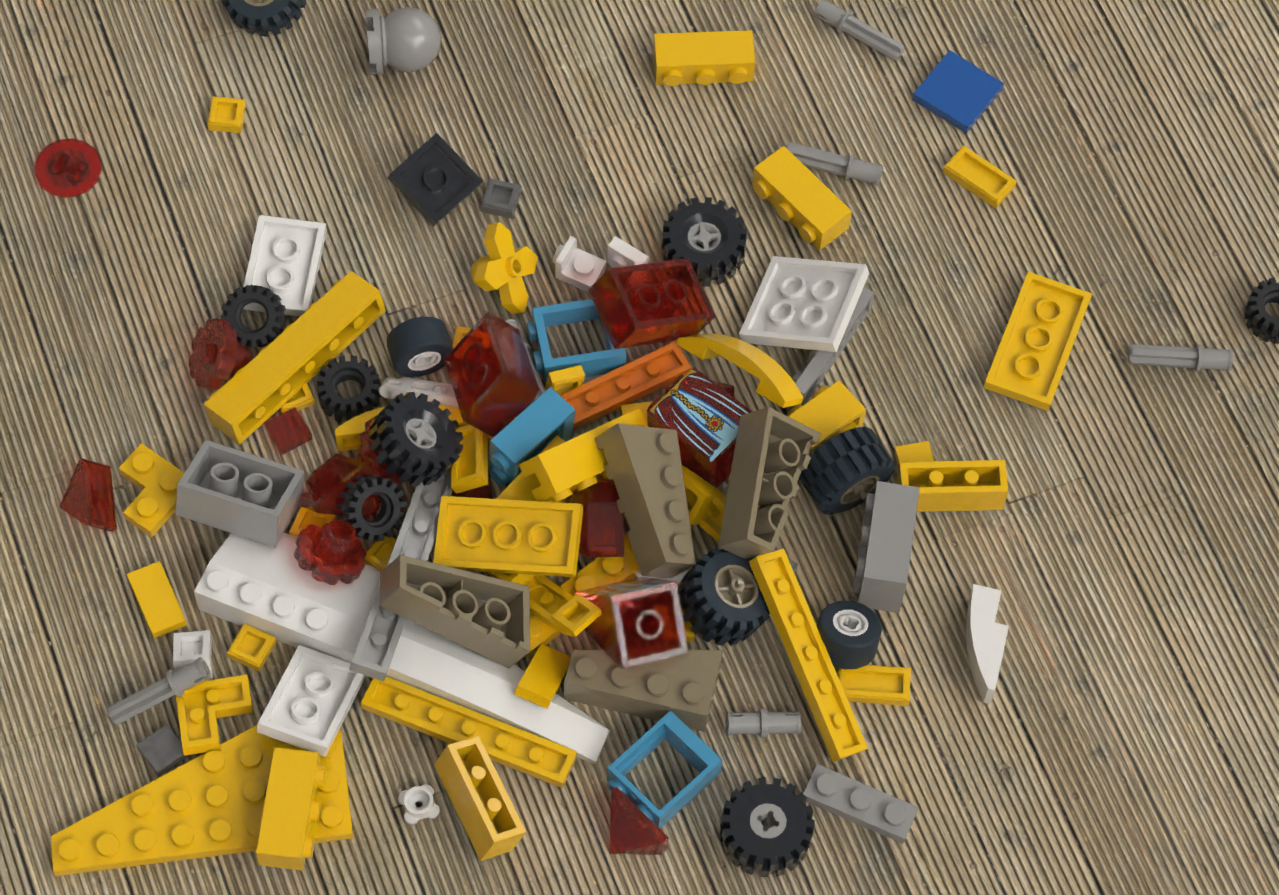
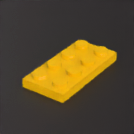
[983,271,1092,411]
[433,496,583,577]

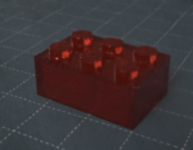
[588,258,715,349]
[444,311,540,438]

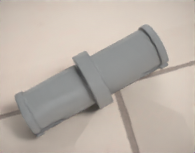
[725,708,801,738]

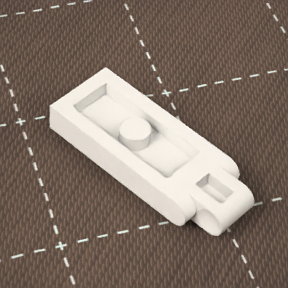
[379,377,476,413]

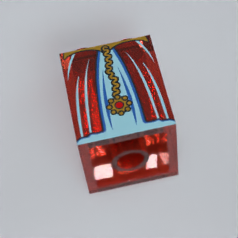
[647,367,752,488]
[575,577,689,669]

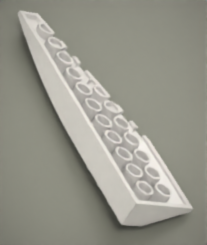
[194,533,610,764]

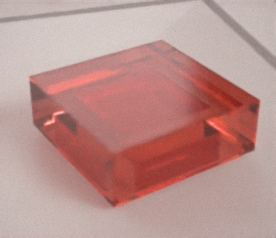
[264,407,313,455]

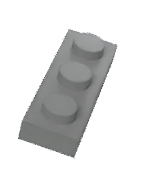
[803,764,919,844]

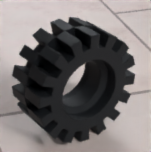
[1244,278,1279,344]
[220,285,287,347]
[317,355,381,422]
[336,474,407,542]

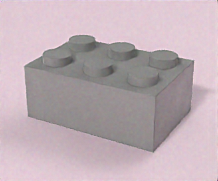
[176,440,305,547]
[852,481,919,613]

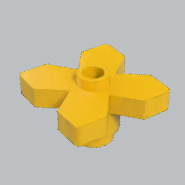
[471,222,538,315]

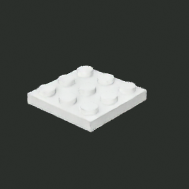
[739,256,869,352]

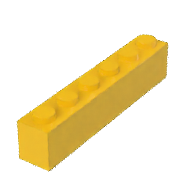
[204,271,386,445]

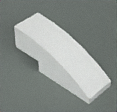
[966,584,1009,704]

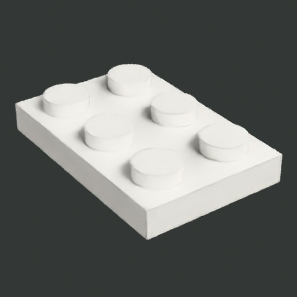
[243,215,327,317]
[257,645,366,757]

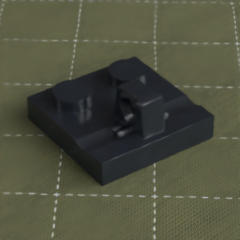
[387,133,483,227]

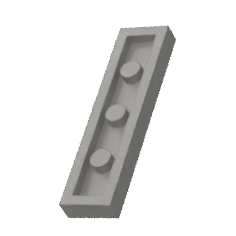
[792,287,874,406]

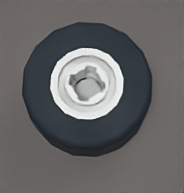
[387,316,453,377]
[817,601,882,669]

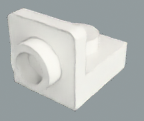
[552,236,607,294]
[607,236,650,296]
[173,630,213,681]

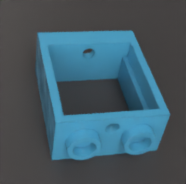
[527,295,626,384]
[488,387,575,487]
[607,710,723,831]

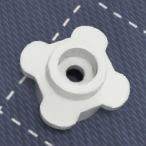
[398,784,440,825]

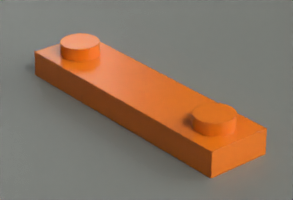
[560,341,692,430]

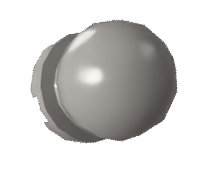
[365,7,442,75]

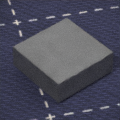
[481,178,522,219]
[136,724,189,777]

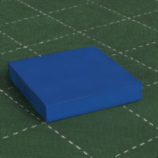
[912,50,1004,134]

